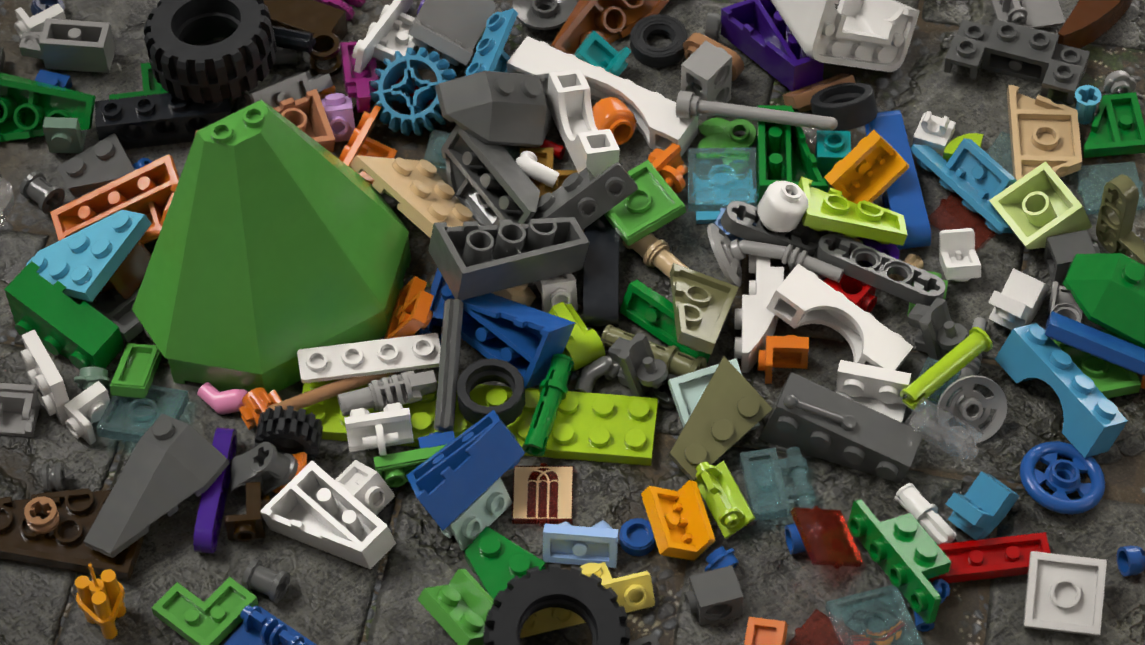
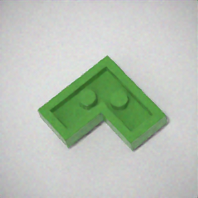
[151,577,258,645]

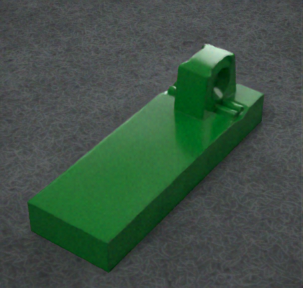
[619,280,710,363]

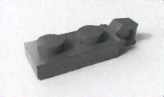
[244,71,333,108]

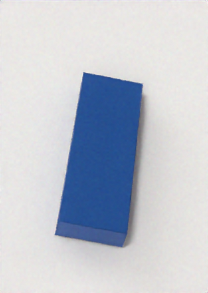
[1045,311,1145,376]

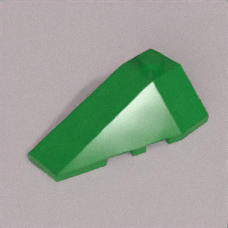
[0,73,96,142]

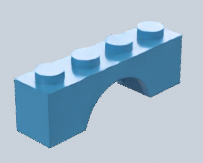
[995,323,1128,458]

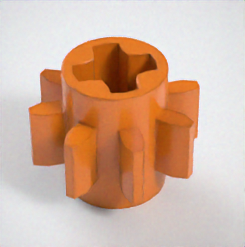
[239,387,282,430]

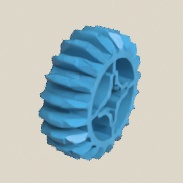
[369,47,456,136]

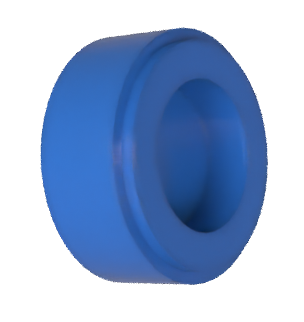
[619,518,656,556]

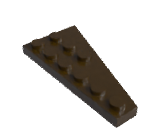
[0,485,145,580]

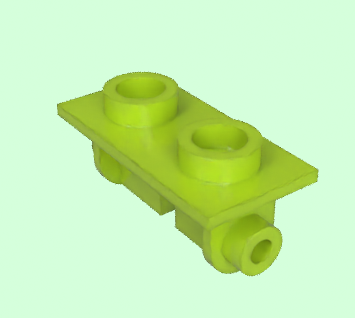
[694,461,756,539]

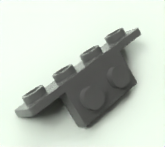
[534,162,638,230]

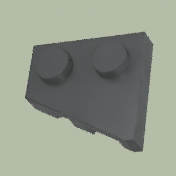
[57,133,136,196]

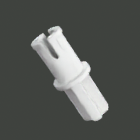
[895,483,956,544]

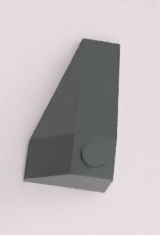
[83,414,230,558]

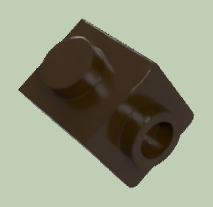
[225,482,270,542]

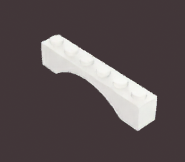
[507,36,699,157]

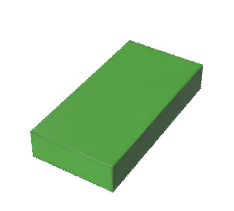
[110,343,162,399]

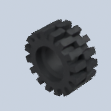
[254,406,323,462]

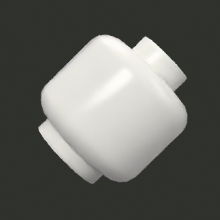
[757,181,808,232]

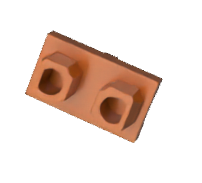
[648,143,689,193]

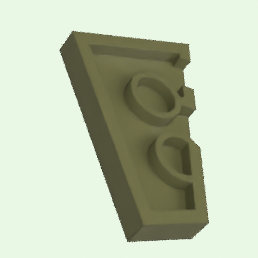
[668,356,773,481]

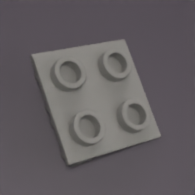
[991,0,1065,29]

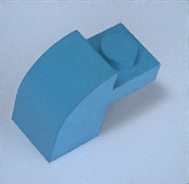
[946,471,1020,540]

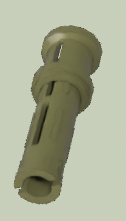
[601,324,707,376]

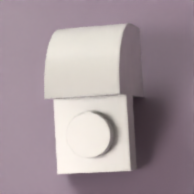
[988,268,1050,330]

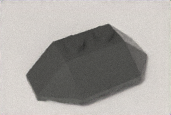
[435,71,553,147]
[441,125,540,226]

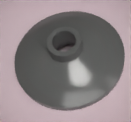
[512,0,577,30]

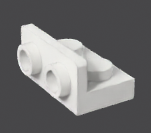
[836,360,911,423]

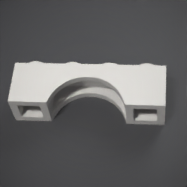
[547,69,620,178]
[766,264,913,371]

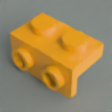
[824,130,909,204]
[641,480,715,561]

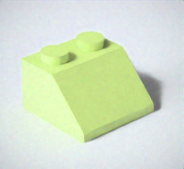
[989,161,1092,249]

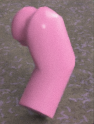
[197,382,248,415]

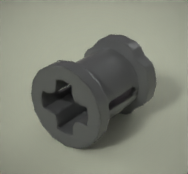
[19,171,65,214]
[242,559,290,603]

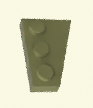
[670,263,739,355]

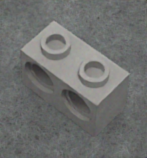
[681,41,732,122]

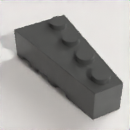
[428,217,590,300]
[758,372,923,483]

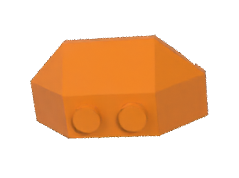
[50,154,179,245]

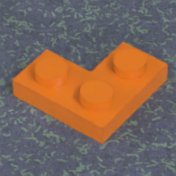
[384,276,434,339]

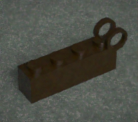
[264,0,348,77]

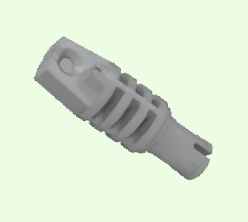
[337,370,438,416]

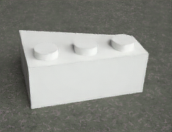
[260,461,396,569]

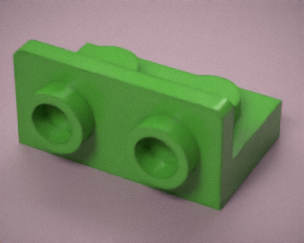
[417,569,493,645]

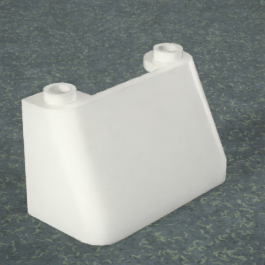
[771,0,920,72]

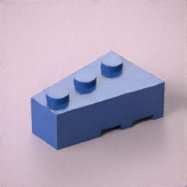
[461,293,575,389]
[406,410,525,531]

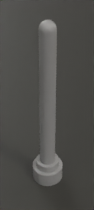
[676,90,838,131]

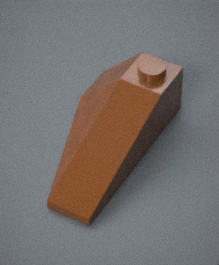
[551,0,669,55]

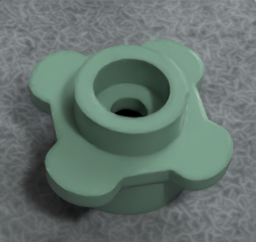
[74,367,111,392]

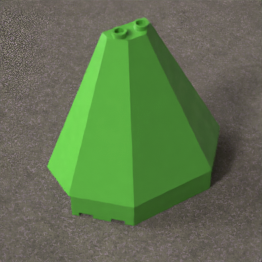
[132,99,411,393]

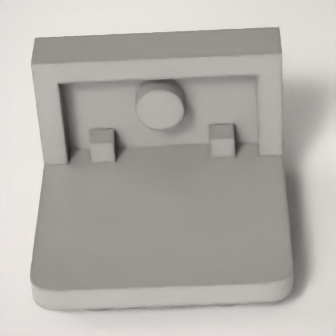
[408,0,496,66]

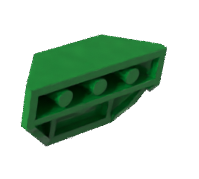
[1063,253,1145,349]

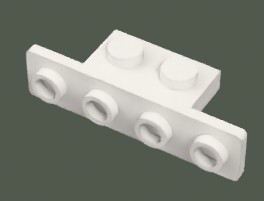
[352,0,419,74]
[297,333,441,383]

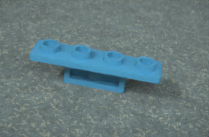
[466,8,518,76]
[910,138,1017,234]

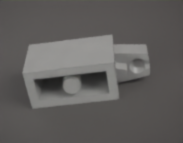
[19,18,116,73]

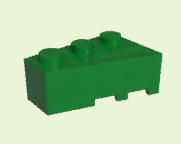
[756,105,828,203]
[4,261,124,370]

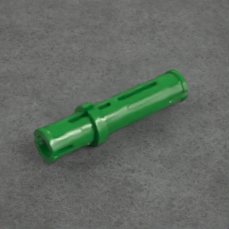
[522,354,574,457]

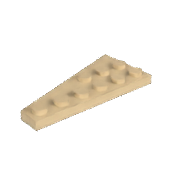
[349,155,537,307]

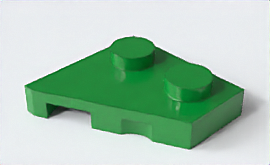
[1083,92,1145,158]

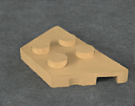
[1007,85,1082,181]

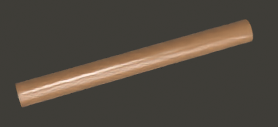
[268,372,399,411]

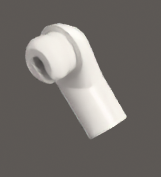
[516,151,560,188]

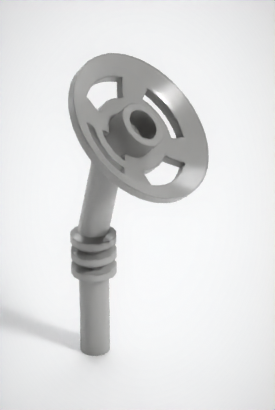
[707,223,844,287]
[937,317,1007,444]

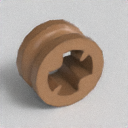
[24,497,60,534]

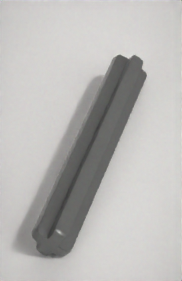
[434,299,464,432]

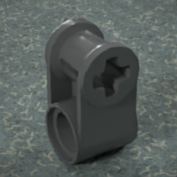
[230,442,298,502]

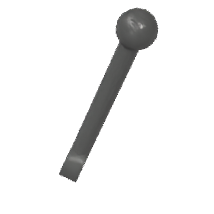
[784,394,857,431]

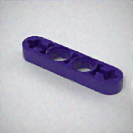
[193,427,237,553]

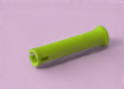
[900,327,993,410]

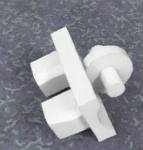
[344,402,414,456]

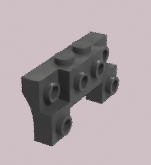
[944,19,1090,105]

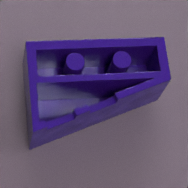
[721,0,824,91]

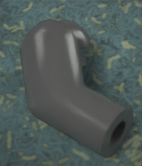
[573,356,620,393]

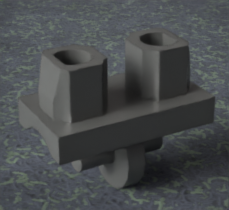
[907,297,968,366]
[608,333,668,397]

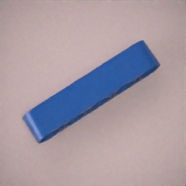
[865,110,931,250]

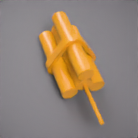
[75,563,126,640]

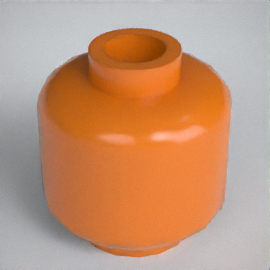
[592,97,636,146]

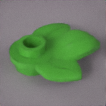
[696,118,757,174]

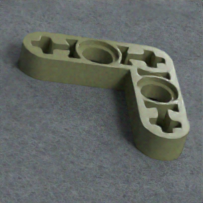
[1096,174,1145,265]

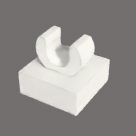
[912,111,956,154]

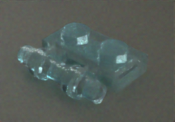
[740,447,816,522]

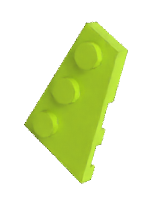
[798,176,908,246]

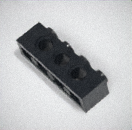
[95,93,233,149]

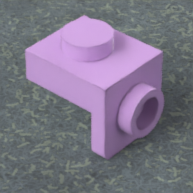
[321,93,355,142]

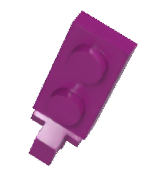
[340,42,379,113]

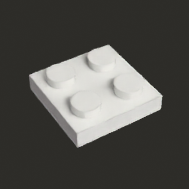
[20,329,69,426]
[1023,551,1107,636]

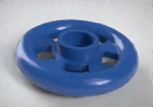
[1020,441,1105,514]

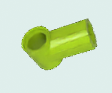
[548,302,606,372]

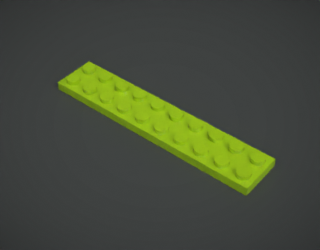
[302,377,658,466]

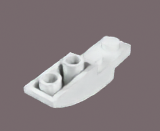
[734,255,784,373]

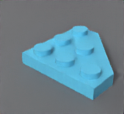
[26,210,152,302]

